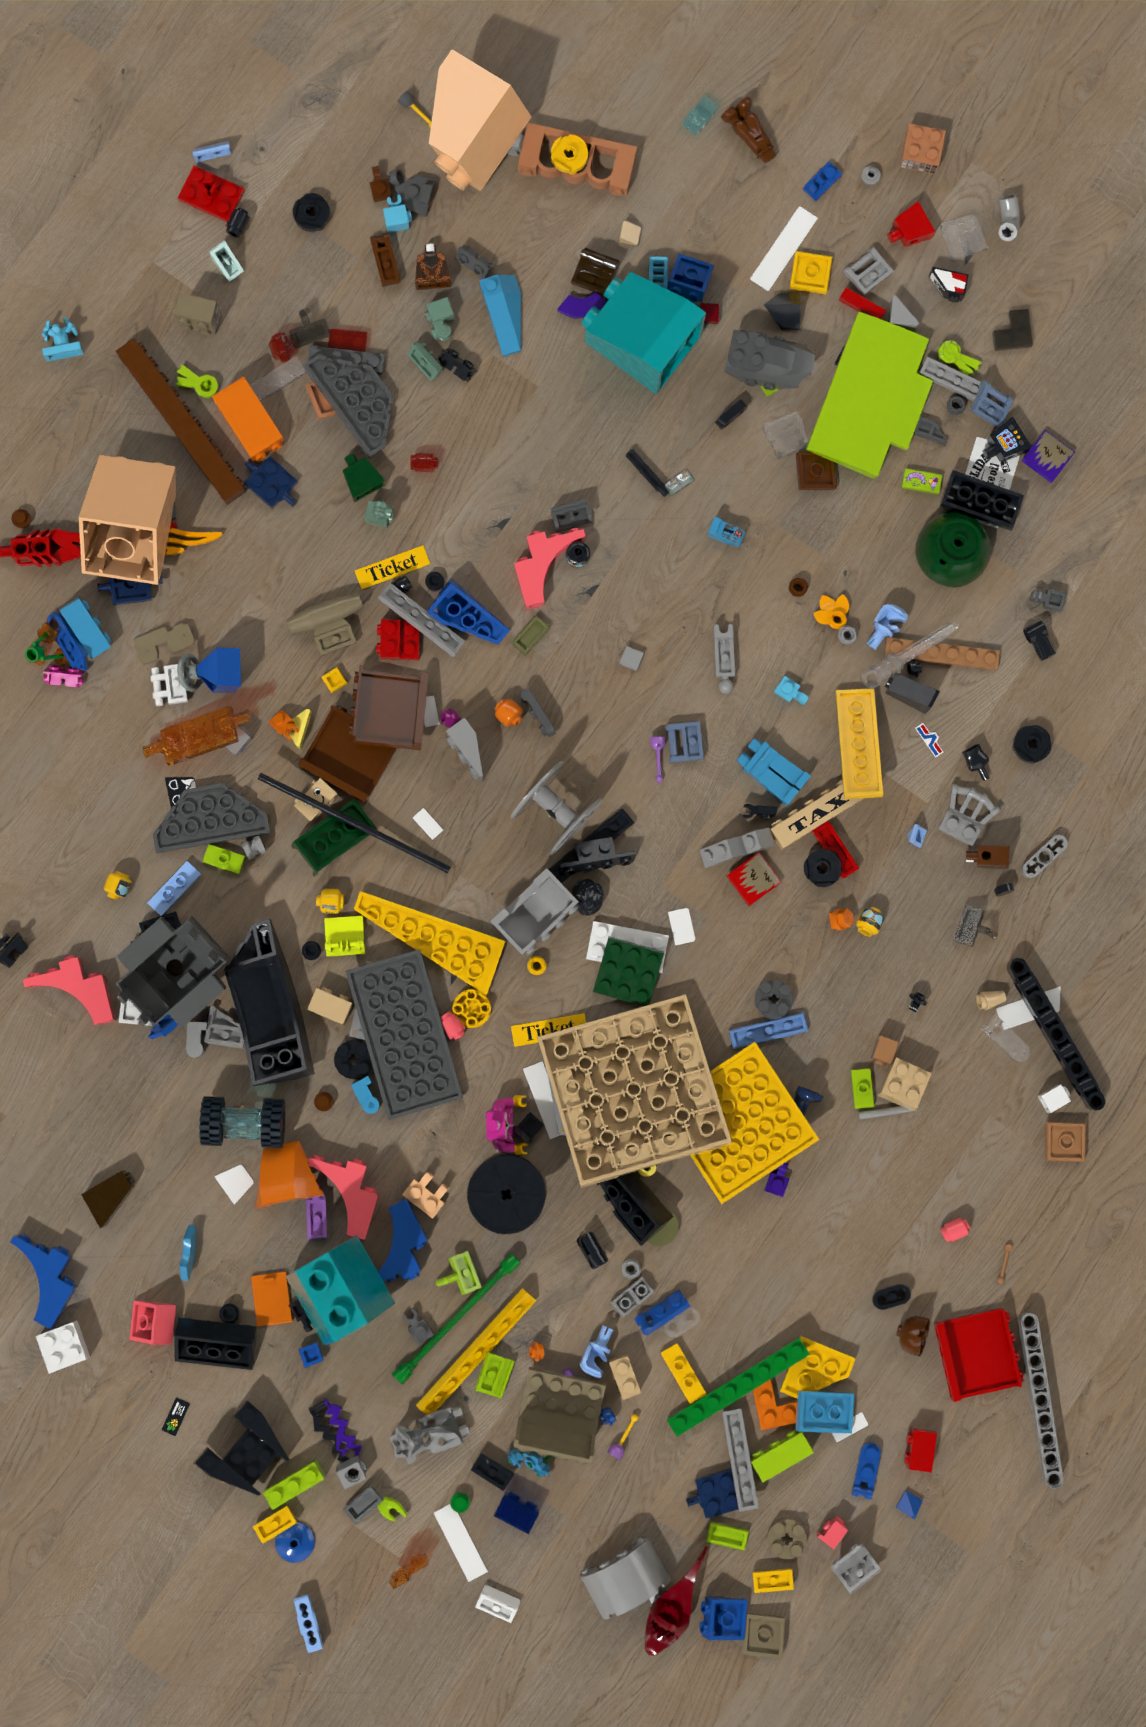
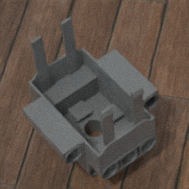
[116,916,229,1027]

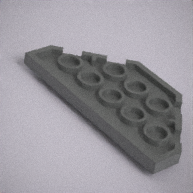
[303,355,393,458]
[153,783,271,853]

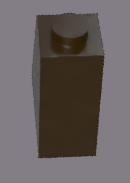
[81,1170,135,1228]

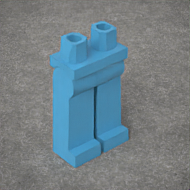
[737,738,811,806]

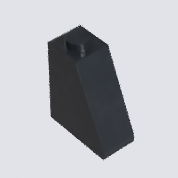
[885,673,940,714]

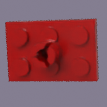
[177,165,245,222]

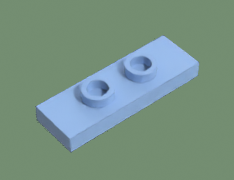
[147,861,202,916]

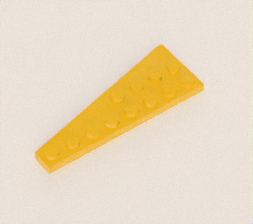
[354,891,506,995]

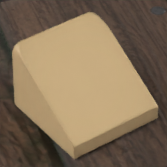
[619,221,641,246]

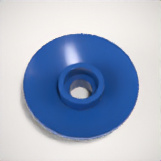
[275,1522,315,1563]

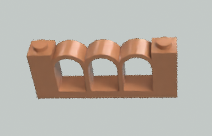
[518,123,637,196]

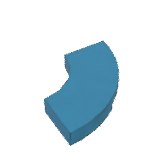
[179,1225,197,1281]

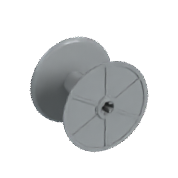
[510,761,604,856]

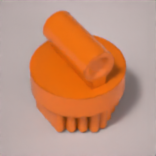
[829,908,854,931]

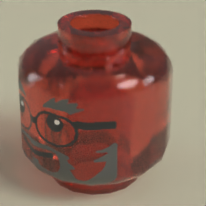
[268,333,296,363]

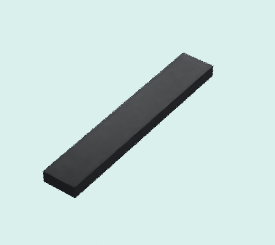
[548,808,635,884]

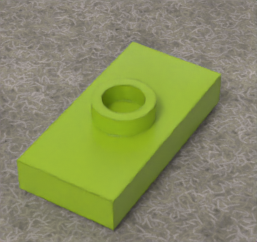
[202,844,245,875]
[850,1068,874,1109]

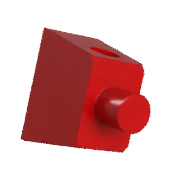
[887,201,936,247]

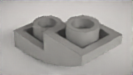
[610,1277,654,1318]

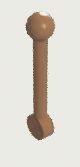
[997,1244,1013,1284]

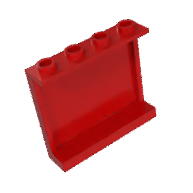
[933,1308,1024,1402]

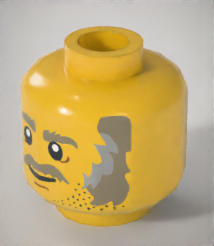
[316,888,344,914]

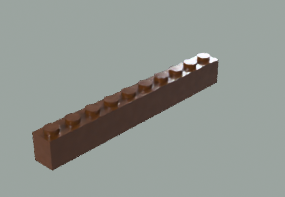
[116,338,245,505]

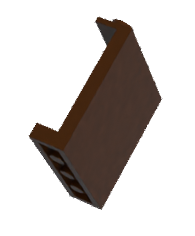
[348,665,428,750]
[298,705,397,804]

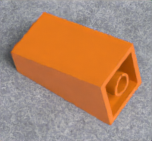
[212,376,285,462]

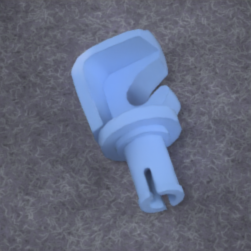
[866,604,908,650]

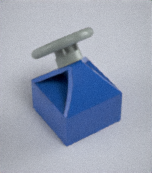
[177,648,241,693]

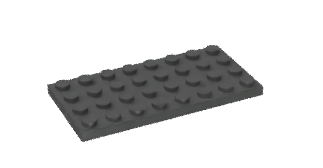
[345,949,463,1120]

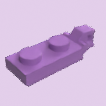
[306,1184,328,1239]

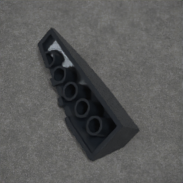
[597,1172,673,1246]

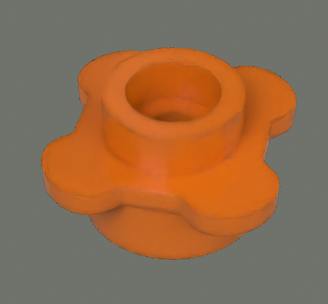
[529,1341,544,1362]

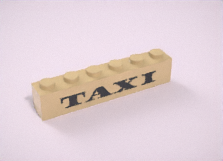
[770,780,864,850]

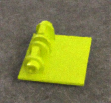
[324,916,365,957]

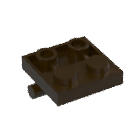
[571,248,619,296]

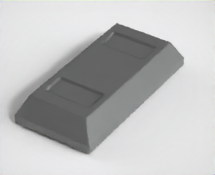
[343,1485,384,1524]

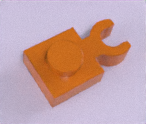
[268,709,299,740]

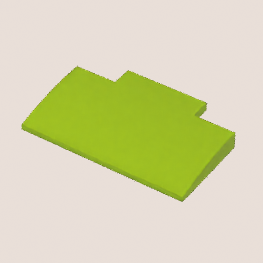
[806,312,933,479]

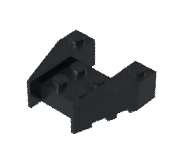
[193,1401,289,1496]

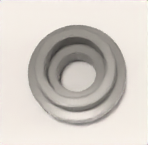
[861,166,880,185]
[838,625,857,644]
[621,1259,641,1279]

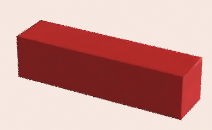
[839,288,886,320]

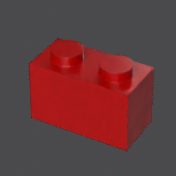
[904,1427,937,1473]

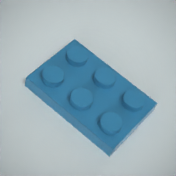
[796,1391,854,1434]

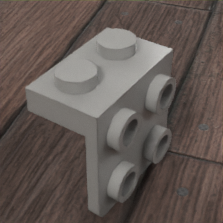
[831,1544,882,1594]

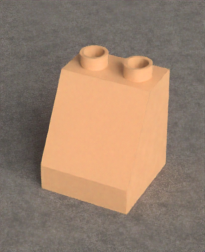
[429,50,532,191]
[79,455,176,585]

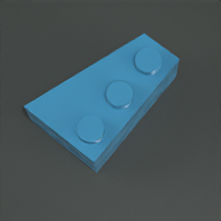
[59,596,112,659]

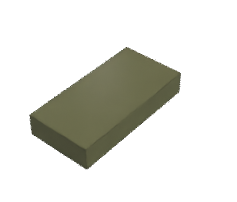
[511,615,551,656]

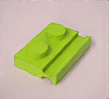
[474,1352,515,1399]

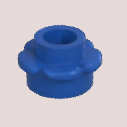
[599,1407,617,1426]

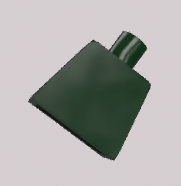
[342,453,386,503]

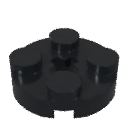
[293,193,331,232]
[1012,725,1052,764]
[804,848,843,887]
[334,1040,372,1079]

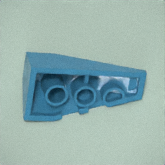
[479,275,521,357]

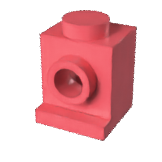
[816,1516,848,1549]

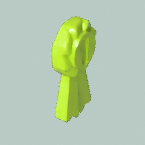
[938,340,982,376]
[176,364,219,399]

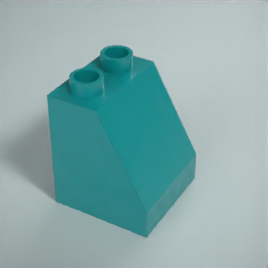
[581,272,706,395]
[286,1235,396,1345]

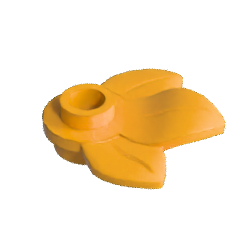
[813,594,849,629]

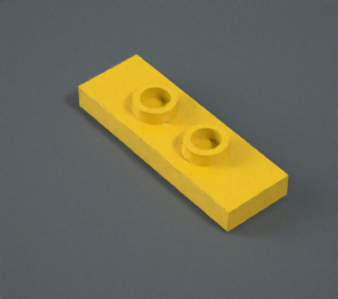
[660,1343,707,1404]

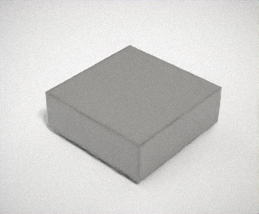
[619,646,644,672]

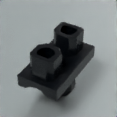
[0,932,28,968]

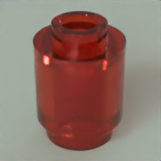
[410,453,438,472]

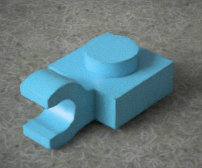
[774,676,809,705]

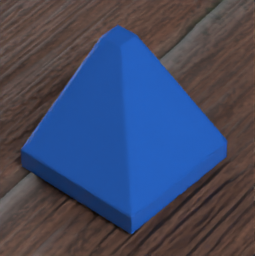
[896,1490,923,1519]

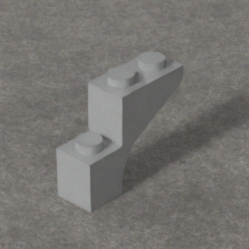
[700,827,775,868]

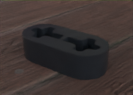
[715,399,748,430]

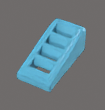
[649,257,668,289]

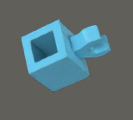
[383,195,412,233]

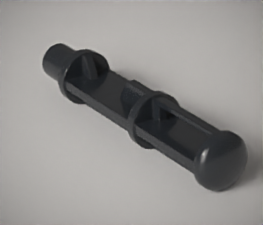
[626,449,670,497]

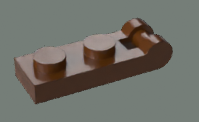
[370,233,401,287]

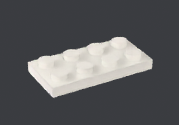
[586,921,669,974]

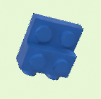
[667,254,714,302]
[699,1596,748,1640]

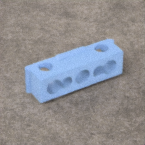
[293,1594,323,1653]

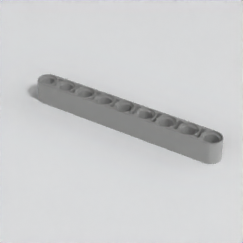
[1018,1312,1063,1489]

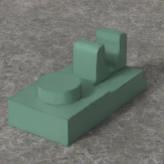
[407,342,443,382]

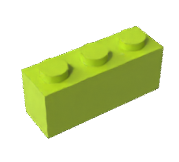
[750,1429,814,1482]
[263,1459,326,1510]

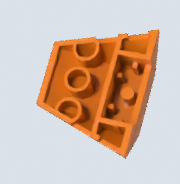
[255,1141,324,1209]

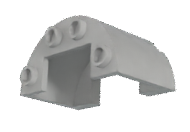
[490,868,579,955]
[580,1536,671,1619]

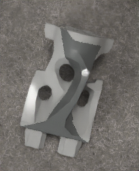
[389,1407,470,1465]

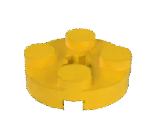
[551,135,588,174]

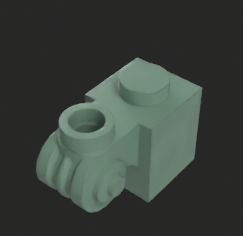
[424,297,454,342]
[364,500,394,528]

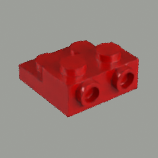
[376,619,420,660]

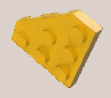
[779,1336,856,1399]

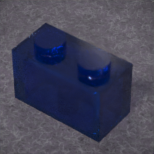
[494,1491,540,1534]

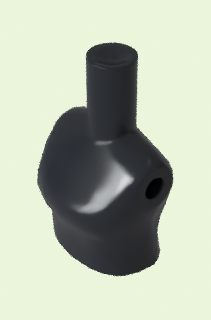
[962,744,990,781]

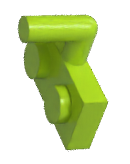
[436,1251,482,1295]

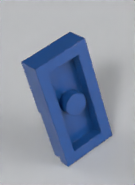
[803,162,842,202]

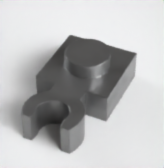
[403,1308,434,1346]

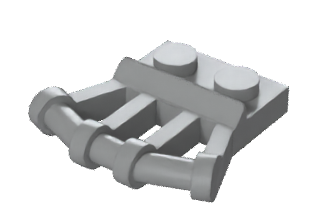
[938,784,1001,847]

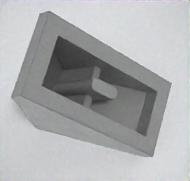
[888,295,920,331]

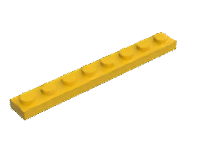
[416,1288,537,1415]

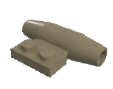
[287,593,363,656]

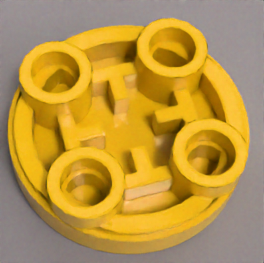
[452,989,491,1028]

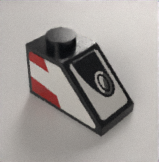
[929,267,969,303]

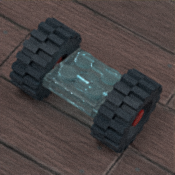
[199,1096,286,1148]

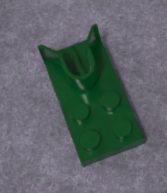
[291,799,377,877]

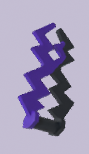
[309,1398,362,1461]

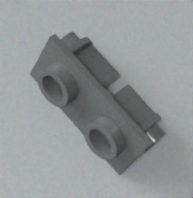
[455,245,494,279]

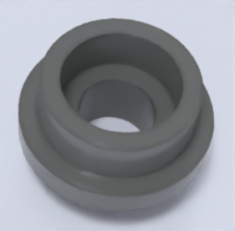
[947,396,966,415]

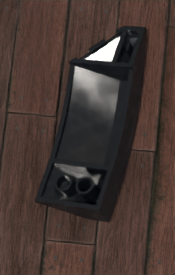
[223,919,315,1086]

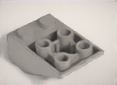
[446,718,484,782]

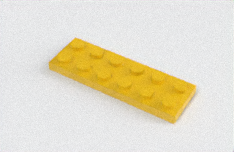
[836,688,883,799]

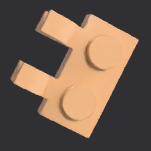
[402,1172,449,1219]

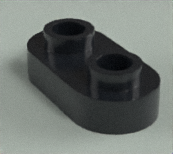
[872,1284,911,1310]

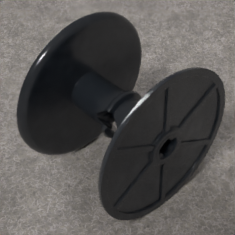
[467,1155,545,1234]

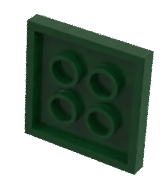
[593,936,664,1006]

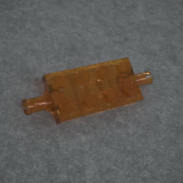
[142,705,252,766]

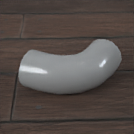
[999,194,1020,241]

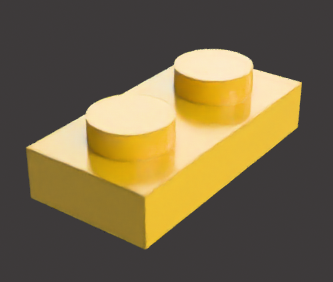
[253,1505,297,1544]
[752,1568,794,1593]

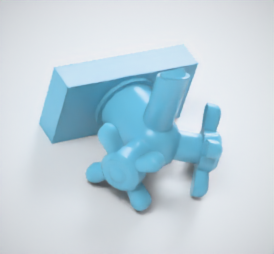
[41,317,84,362]

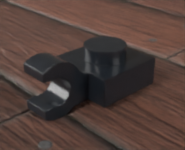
[743,804,777,819]
[288,1300,313,1333]

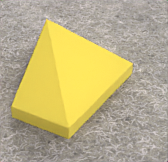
[290,709,312,749]

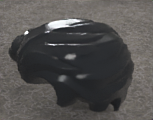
[572,878,604,916]

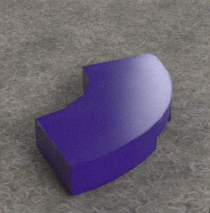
[557,292,607,319]

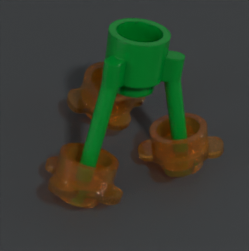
[25,622,70,666]

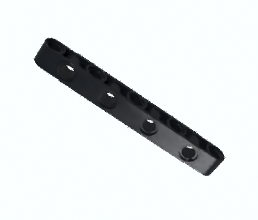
[1007,958,1106,1110]

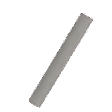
[858,1106,917,1120]

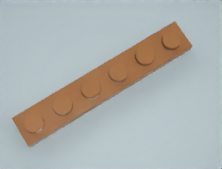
[884,637,1000,671]

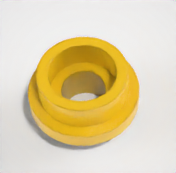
[527,956,546,975]

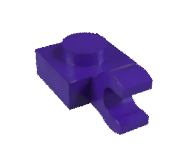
[764,1163,789,1197]

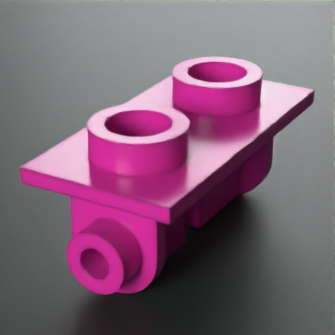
[43,665,85,688]

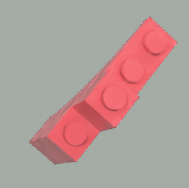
[514,528,585,610]
[23,955,116,1025]
[308,1155,379,1240]

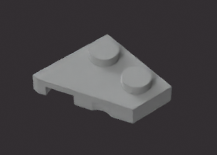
[204,1006,244,1049]

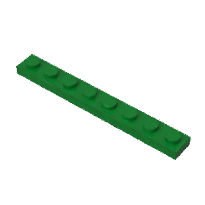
[667,1337,810,1437]

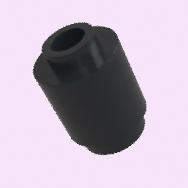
[226,208,250,238]

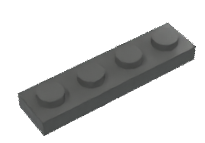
[308,345,385,375]

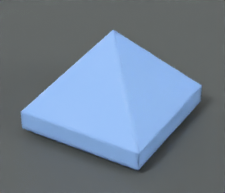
[907,824,927,848]

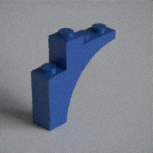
[378,1198,428,1283]
[10,1233,78,1329]

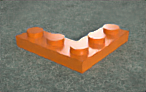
[753,1379,797,1430]

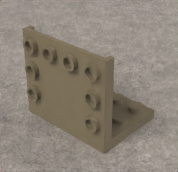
[514,1367,606,1465]

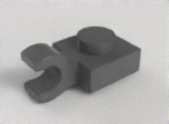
[1030,588,1066,613]

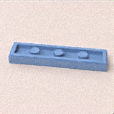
[729,1012,808,1049]

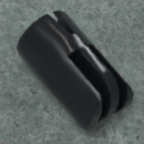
[577,1232,608,1270]

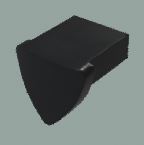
[513,1112,544,1143]

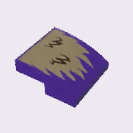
[1022,430,1075,484]

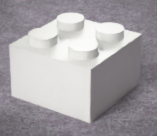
[36,1321,90,1374]

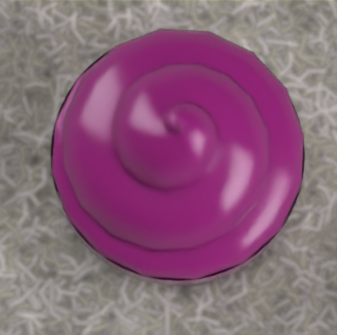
[441,708,461,728]

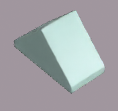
[209,240,244,282]

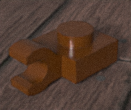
[369,166,392,203]

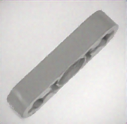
[1021,835,1067,879]

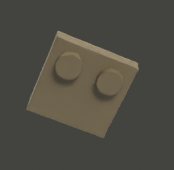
[743,1613,786,1659]

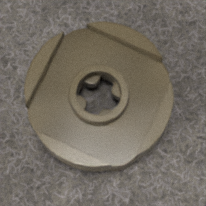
[767,1518,807,1559]

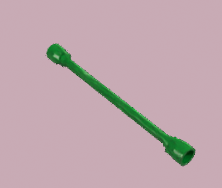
[392,1252,521,1385]

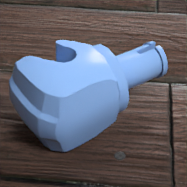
[580,1325,614,1378]

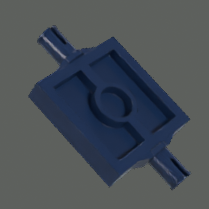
[244,456,298,509]
[97,576,163,605]
[686,1468,738,1519]

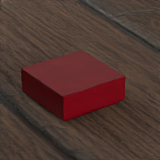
[700,303,719,324]

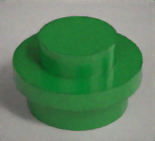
[450,1492,470,1513]

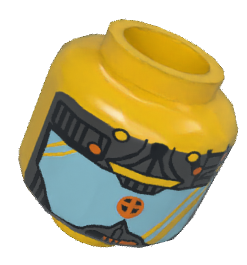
[103,871,132,900]
[856,907,884,937]

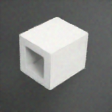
[1038,1084,1071,1113]

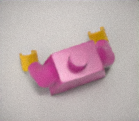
[486,1095,528,1155]

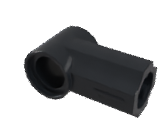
[1023,620,1056,661]

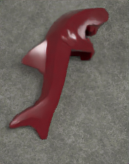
[645,1546,709,1656]

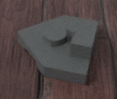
[395,175,436,217]

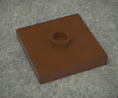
[796,452,837,490]

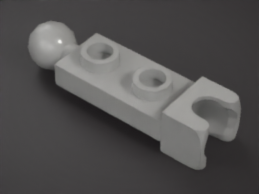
[713,624,735,694]

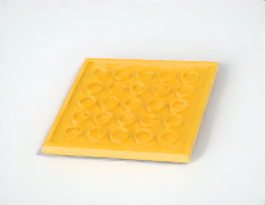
[690,1042,820,1204]

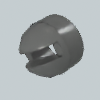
[388,169,404,185]

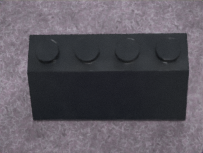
[174,1318,257,1370]

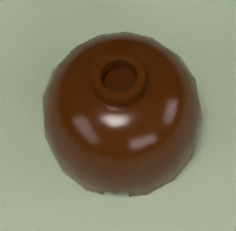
[896,1316,930,1357]

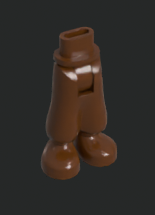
[721,97,777,164]

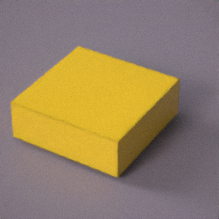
[321,667,348,694]

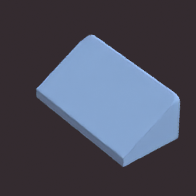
[192,141,232,162]

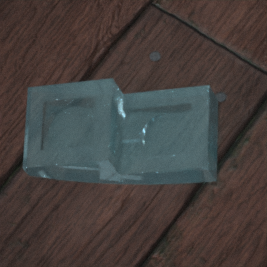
[681,95,719,136]

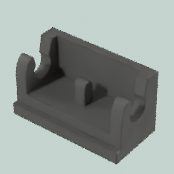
[551,499,593,532]

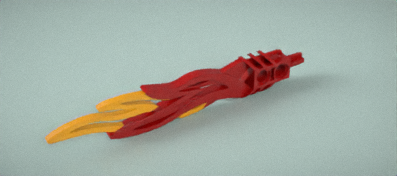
[0,522,223,568]

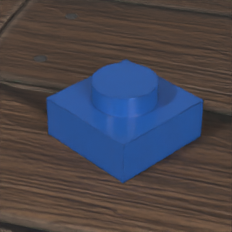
[298,1342,324,1368]

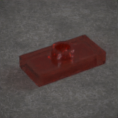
[328,329,368,352]

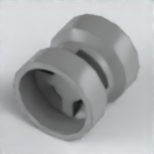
[241,835,267,860]

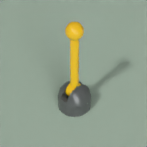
[398,90,432,128]

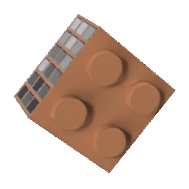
[899,123,946,174]

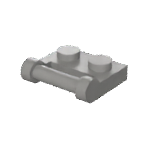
[843,247,894,296]

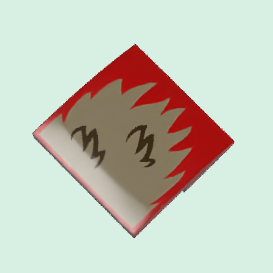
[726,852,782,906]

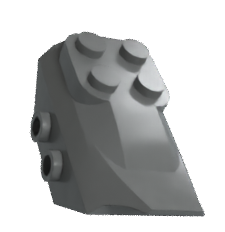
[725,329,816,390]

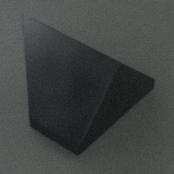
[764,292,801,330]

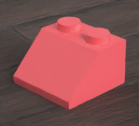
[129,1300,176,1345]

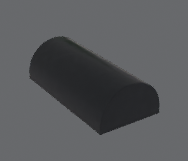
[940,470,1024,531]

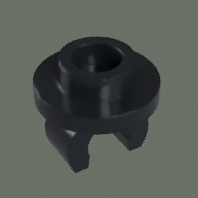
[909,992,927,1013]

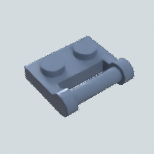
[970,380,1013,428]
[665,721,704,764]

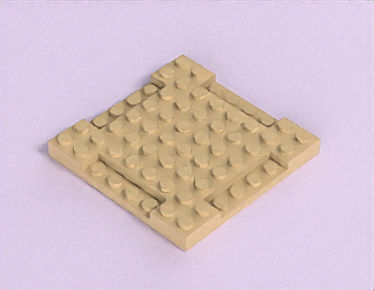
[537,994,732,1188]

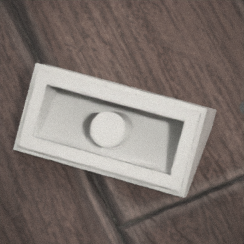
[475,1585,520,1623]

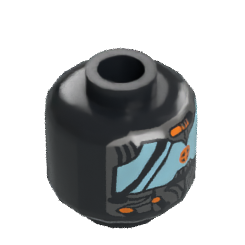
[566,541,590,568]

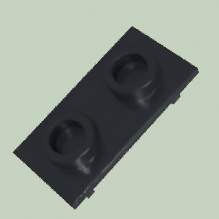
[438,348,477,382]

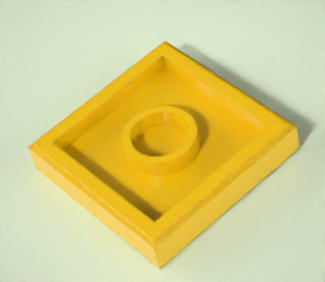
[789,251,832,295]

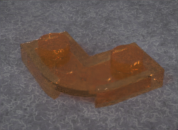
[389,1553,429,1590]

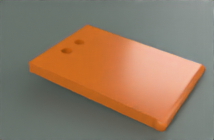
[251,1271,293,1327]

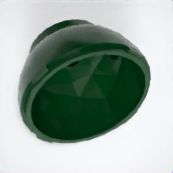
[915,512,991,588]

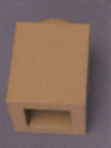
[871,1036,899,1067]

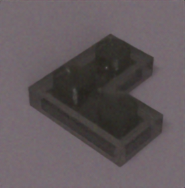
[992,309,1033,351]

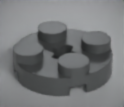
[754,980,793,1020]

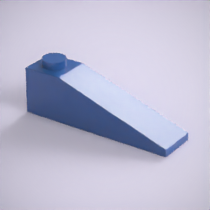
[427,578,510,644]

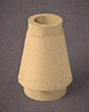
[976,990,1006,1011]

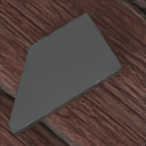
[913,416,947,446]

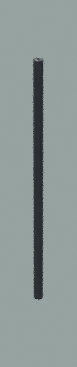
[257,773,451,874]

